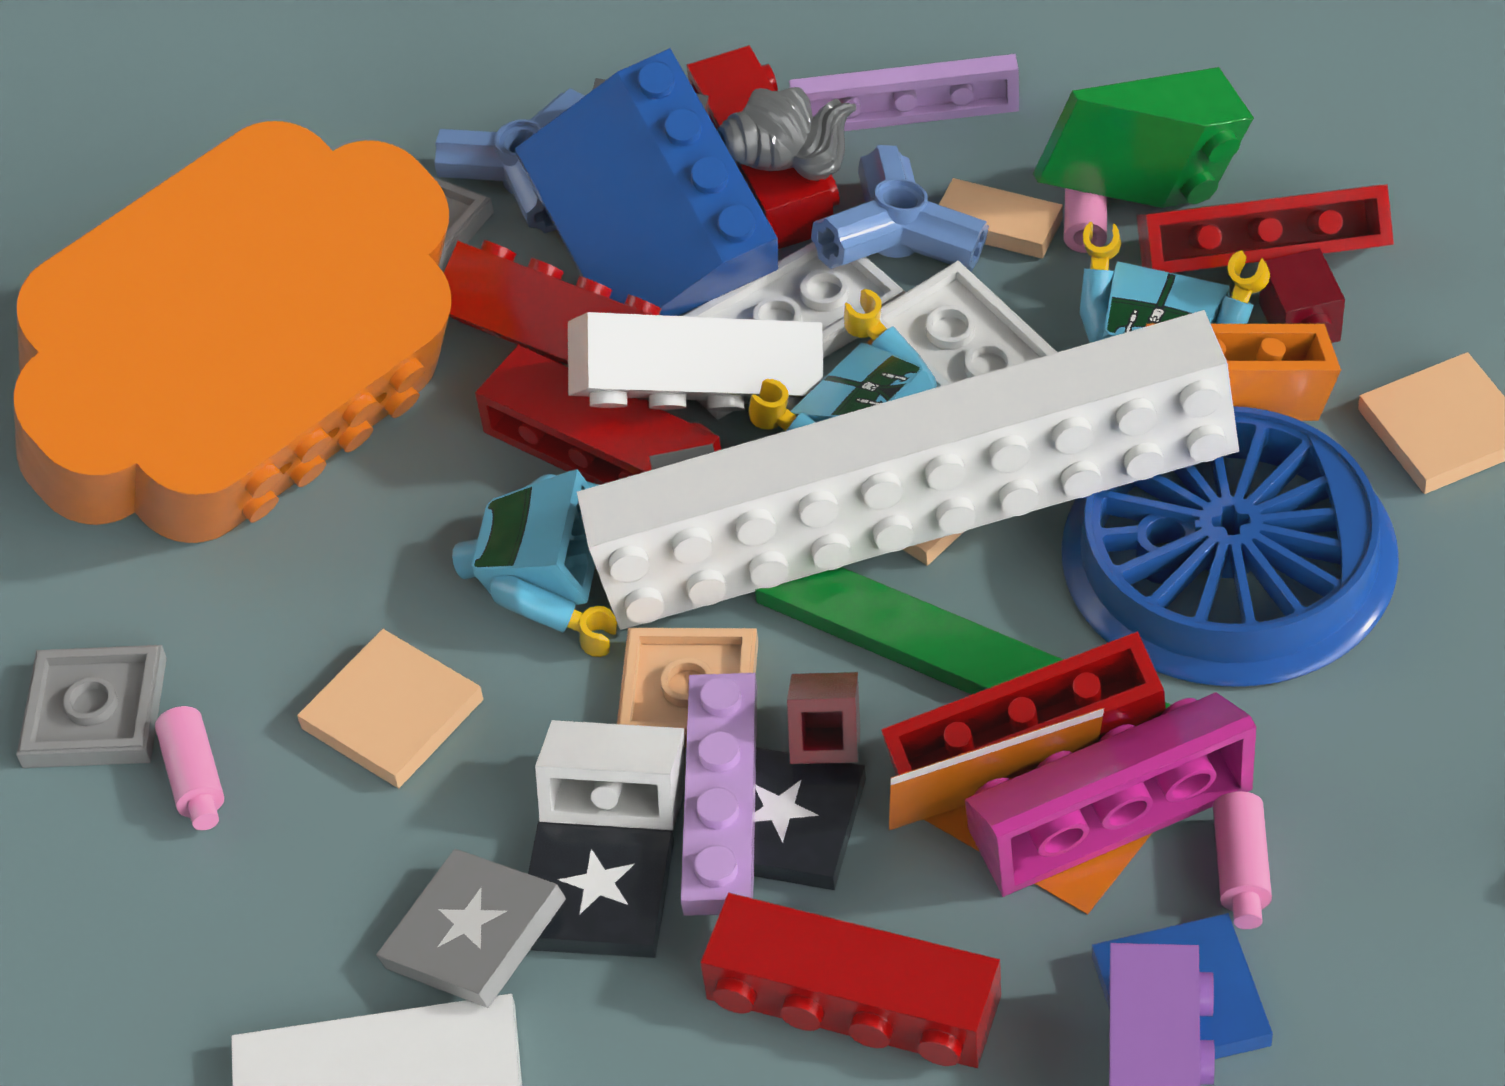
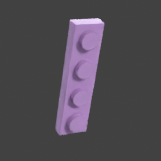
[789,54,1019,131]
[681,673,757,916]

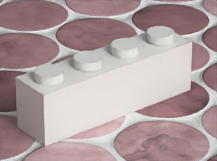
[568,312,823,412]

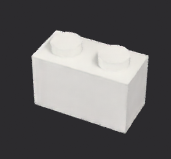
[535,720,686,830]

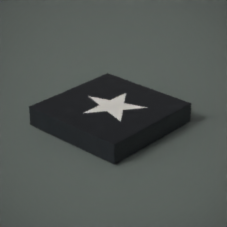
[754,747,866,890]
[528,821,674,958]

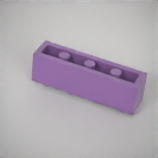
[1109,943,1215,1086]

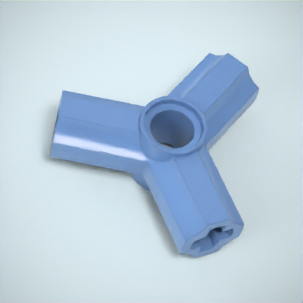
[435,88,584,233]
[811,145,989,272]

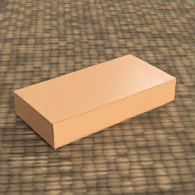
[939,178,1063,259]

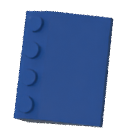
[515,48,778,316]

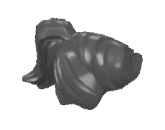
[717,87,856,181]

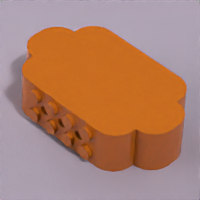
[14,121,451,543]

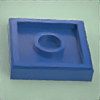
[1092,913,1273,1059]

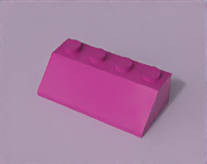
[965,692,1256,897]

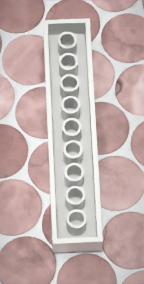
[577,310,1239,630]

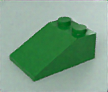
[1033,67,1254,208]

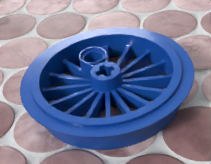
[1062,406,1399,687]

